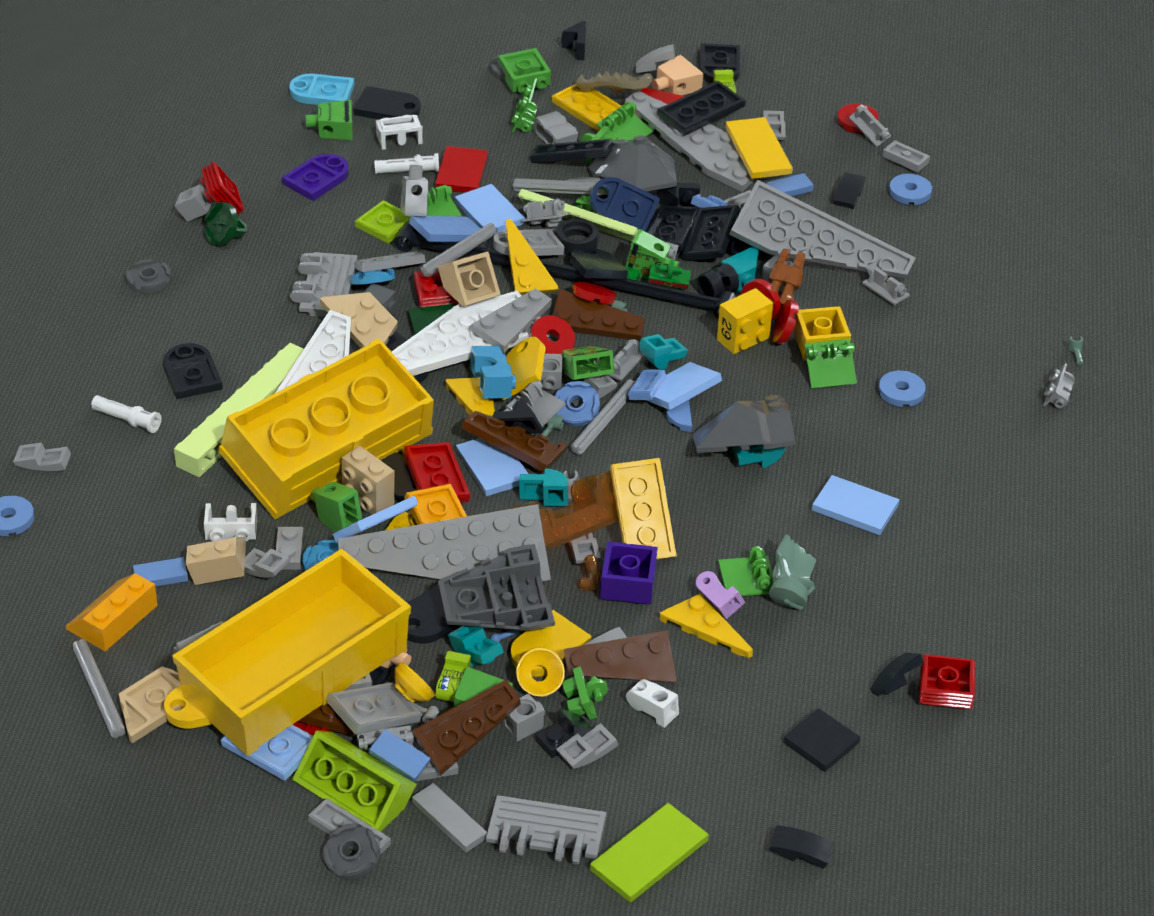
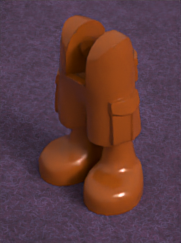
[768,248,805,315]

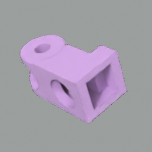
[696,571,745,620]

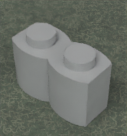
[533,111,578,144]

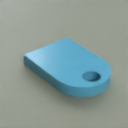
[290,74,355,105]

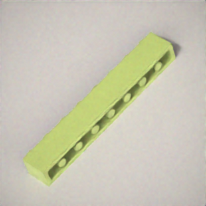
[174,343,304,477]

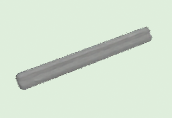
[513,178,607,195]
[421,223,498,277]
[571,379,636,455]
[72,639,125,738]

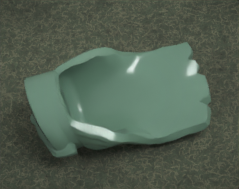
[769,534,816,610]

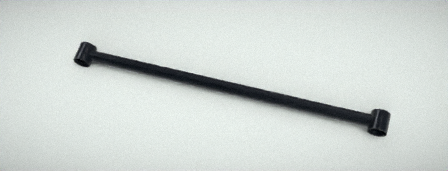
[394,223,737,319]

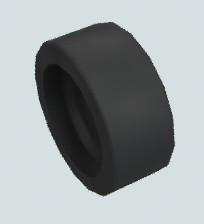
[557,218,598,256]

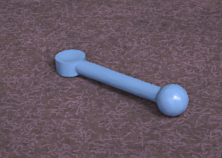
[490,629,524,642]

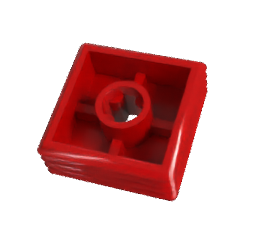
[200,161,244,214]
[414,271,459,307]
[919,654,975,709]

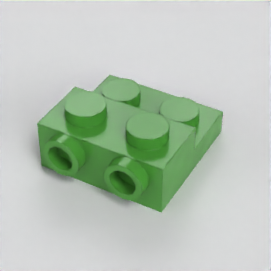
[498,48,551,93]

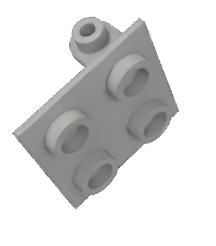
[504,380,566,435]

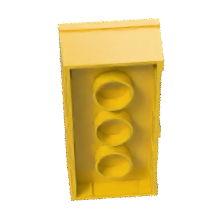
[218,338,434,519]
[172,548,411,756]

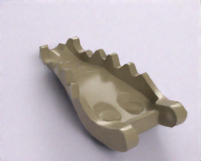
[575,71,653,93]

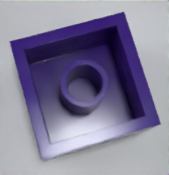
[600,541,658,604]

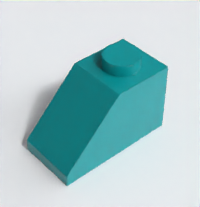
[721,246,759,292]

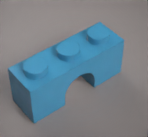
[470,346,516,398]

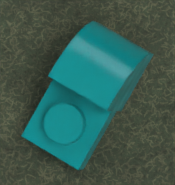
[639,334,688,370]
[732,444,786,468]
[519,469,569,506]
[448,626,504,667]

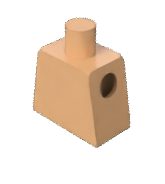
[652,55,703,95]

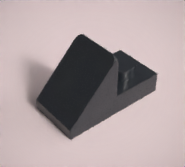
[561,21,586,60]
[656,182,700,206]
[492,398,544,434]
[536,709,593,758]

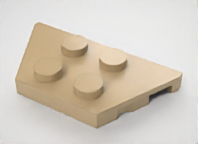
[320,292,398,348]
[119,667,184,743]

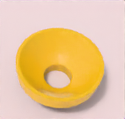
[516,648,565,697]
[394,661,436,702]

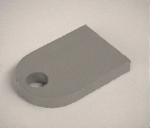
[493,229,564,256]

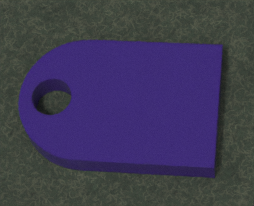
[282,154,348,201]

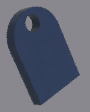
[590,177,660,231]

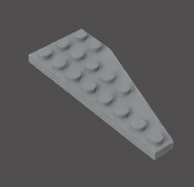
[625,92,757,192]
[729,180,915,279]
[337,504,551,581]

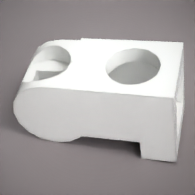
[626,679,679,728]

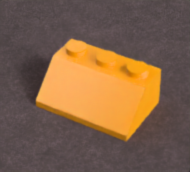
[66,573,158,652]

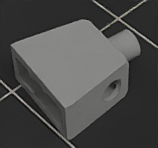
[400,165,428,217]

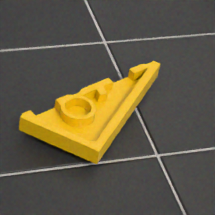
[505,219,558,295]
[446,377,495,416]
[659,594,753,658]

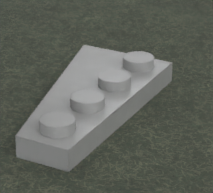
[471,288,552,353]

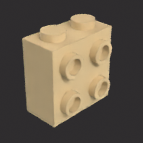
[342,446,395,515]

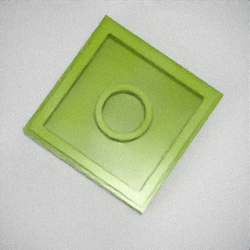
[355,200,410,244]

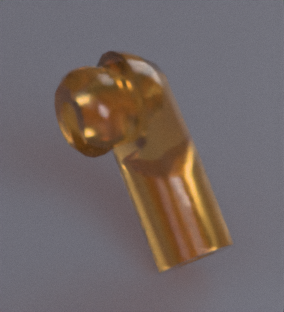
[579,555,600,591]

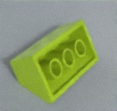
[292,731,417,832]

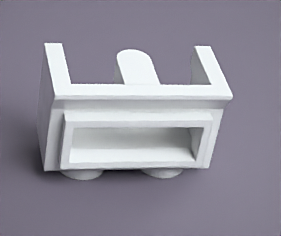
[376,115,423,149]
[204,503,258,541]

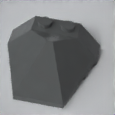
[588,136,677,192]
[692,395,796,453]
[438,544,555,630]

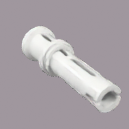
[374,153,439,174]
[91,395,161,433]

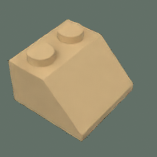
[438,251,501,306]
[186,537,246,585]

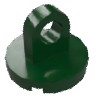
[204,202,248,246]

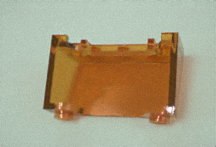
[504,471,619,549]

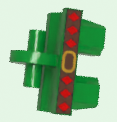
[648,259,691,291]

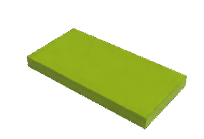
[590,803,709,903]

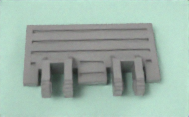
[290,252,358,317]
[486,795,606,864]

